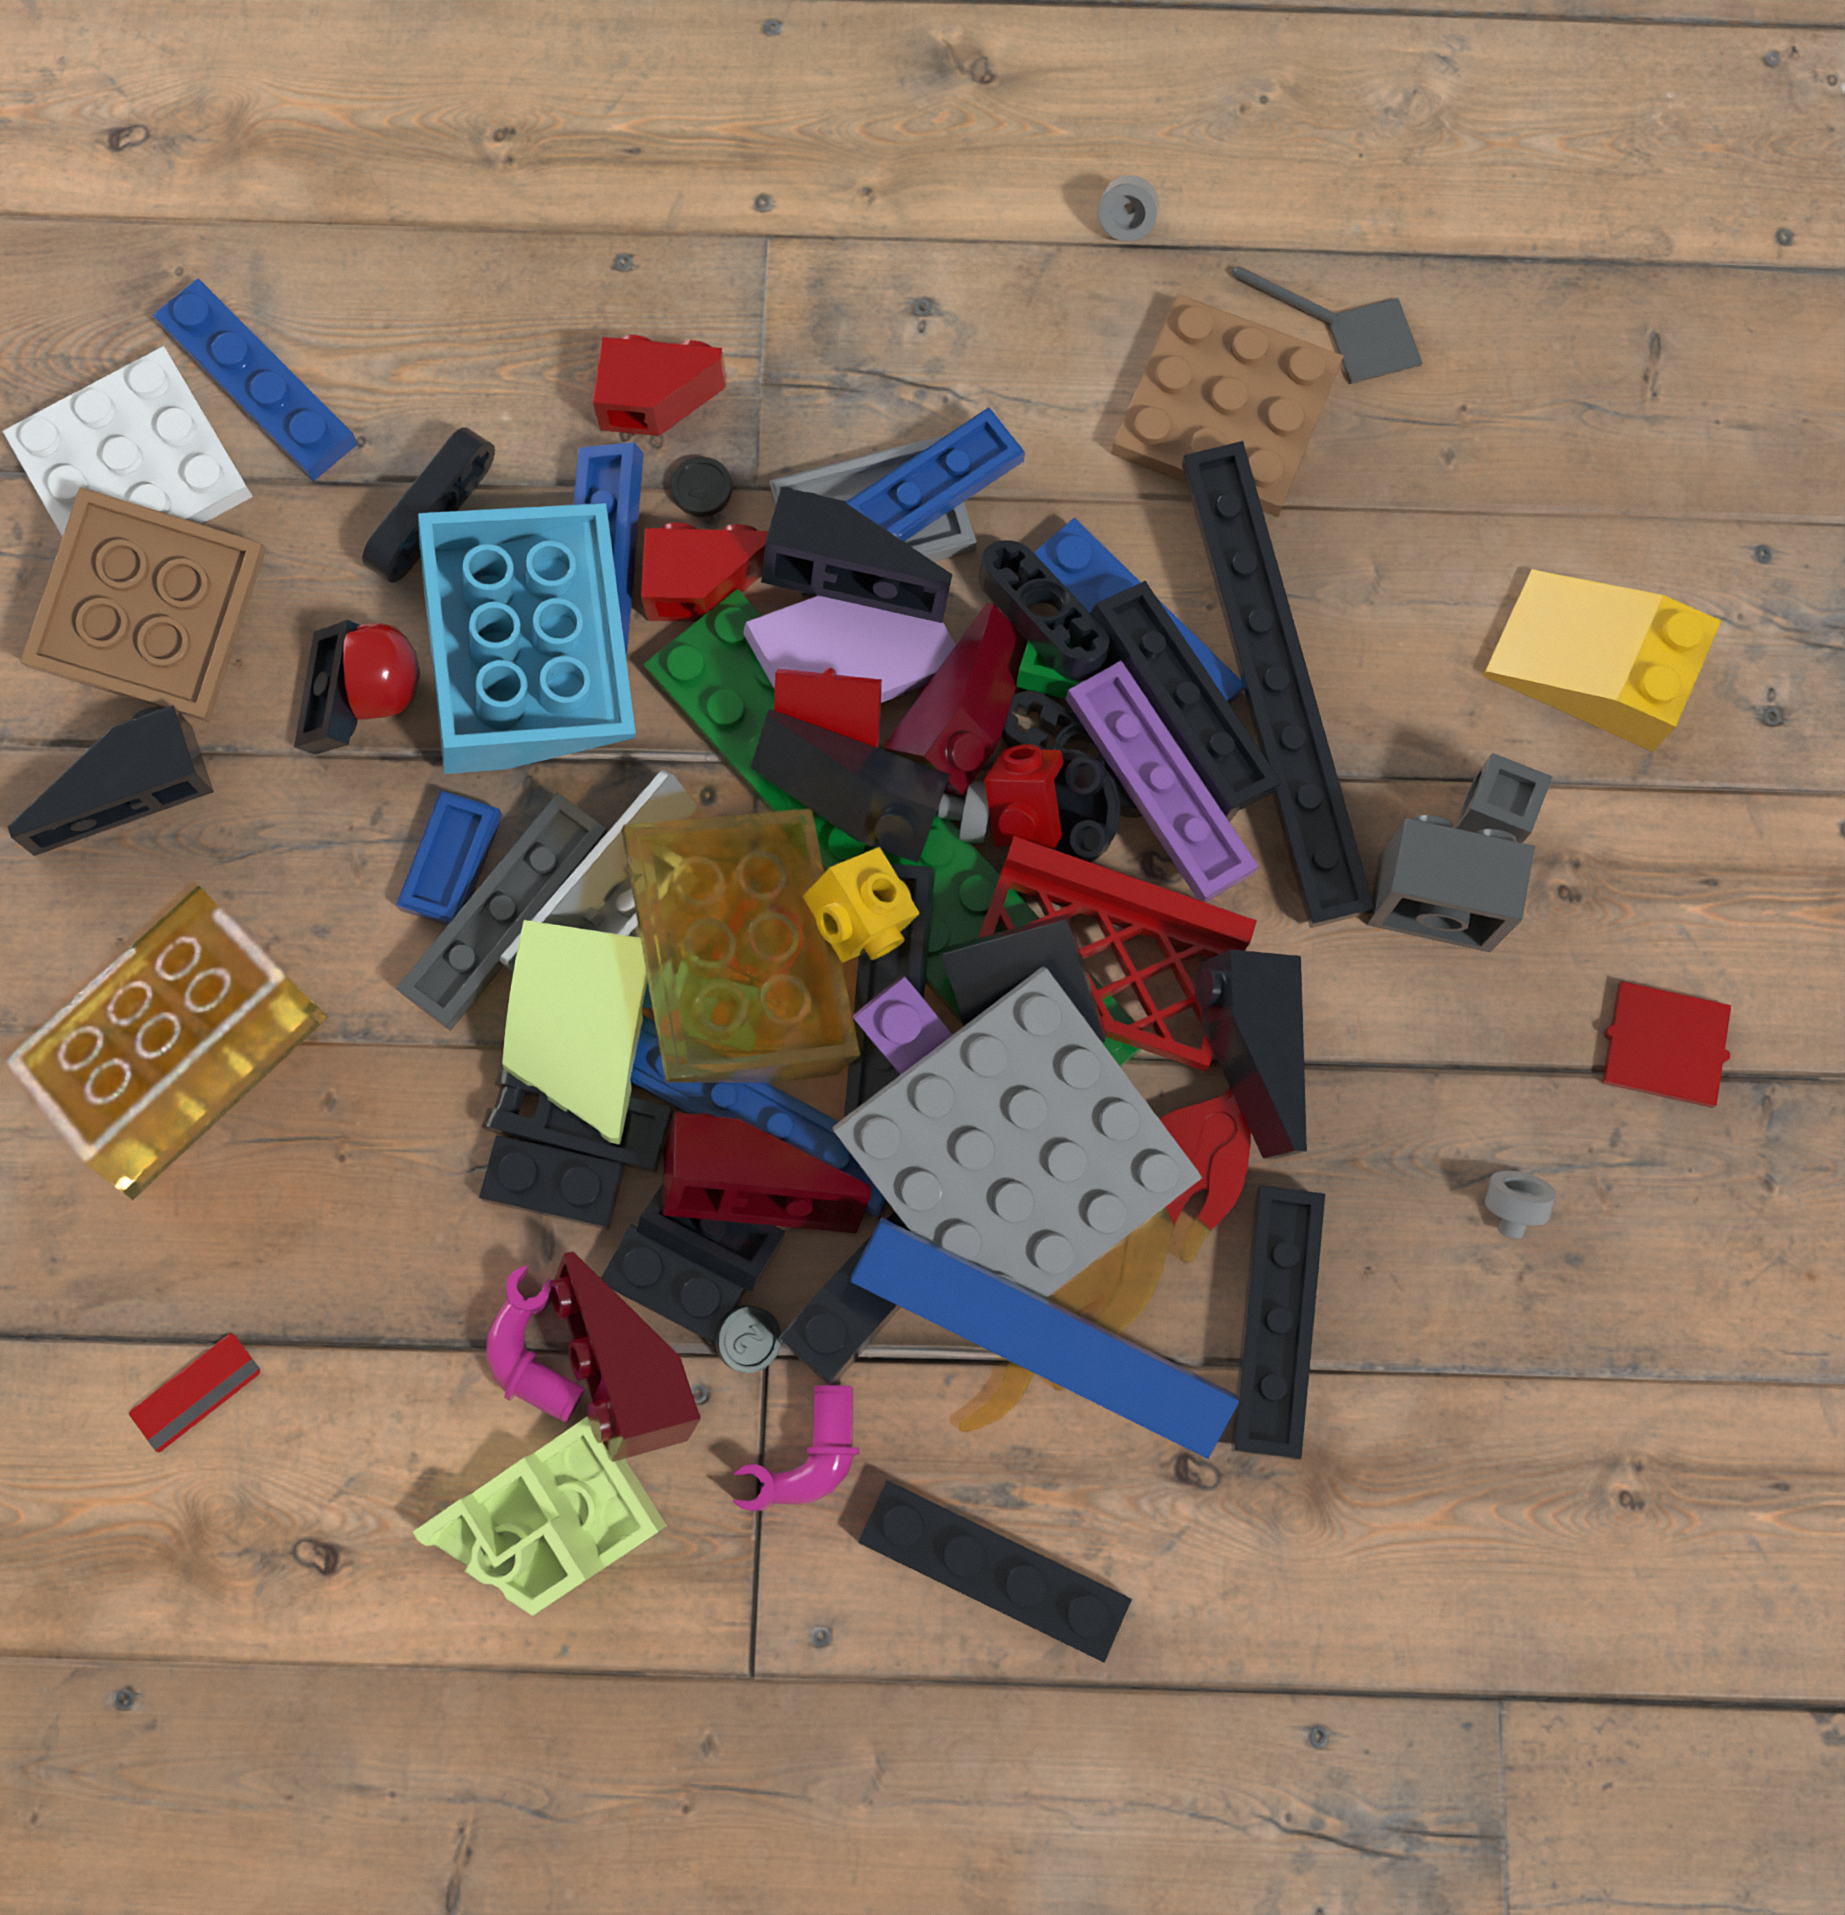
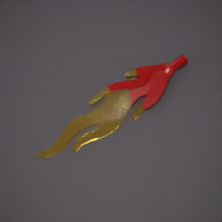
[959,1088,1251,1433]

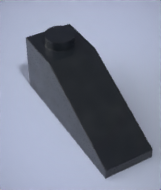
[761,487,953,623]
[7,705,214,856]
[751,709,950,863]
[1195,950,1307,1159]
[779,1211,911,1385]

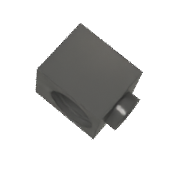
[1455,753,1553,843]

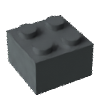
[1367,815,1535,952]

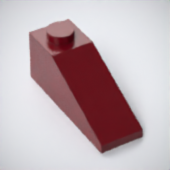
[882,603,1028,795]
[663,1112,871,1234]

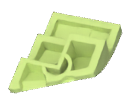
[502,920,654,1144]
[413,1416,667,1616]

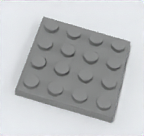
[832,966,1202,1299]

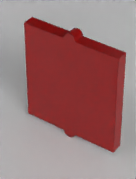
[774,668,882,748]
[1602,981,1731,1108]

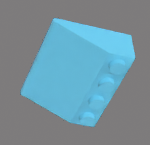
[418,503,636,774]

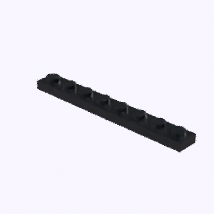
[1182,441,1375,928]

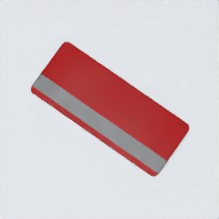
[129,1333,261,1453]

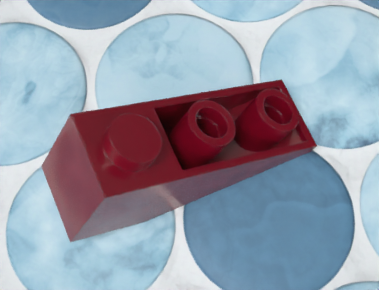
[549,1251,701,1462]

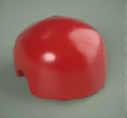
[343,623,420,720]

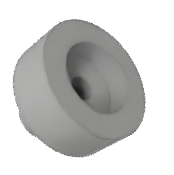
[1098,175,1159,242]
[938,780,990,845]
[1485,1171,1557,1239]

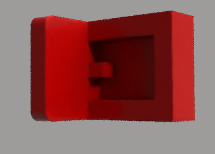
[984,744,1063,848]

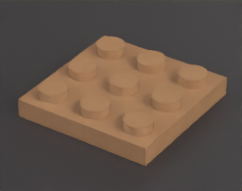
[1111,294,1344,517]
[20,487,266,722]

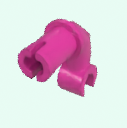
[486,1265,586,1423]
[733,1385,859,1512]

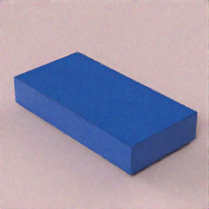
[396,790,503,926]

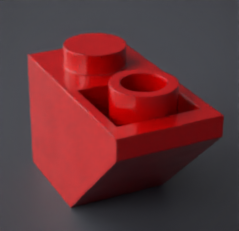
[592,335,727,436]
[641,523,768,622]

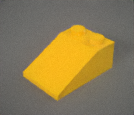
[1483,569,1722,752]

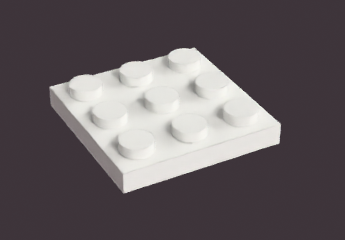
[3,346,253,537]

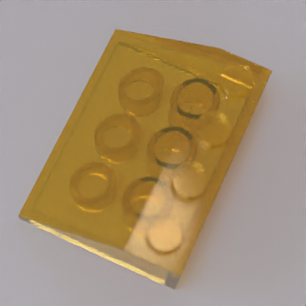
[621,809,860,1083]
[5,885,329,1200]

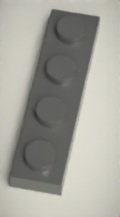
[396,792,608,1031]

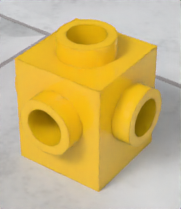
[802,847,920,963]

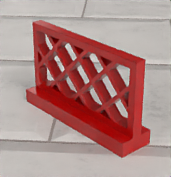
[978,836,1257,1072]

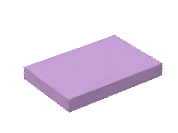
[743,596,956,703]

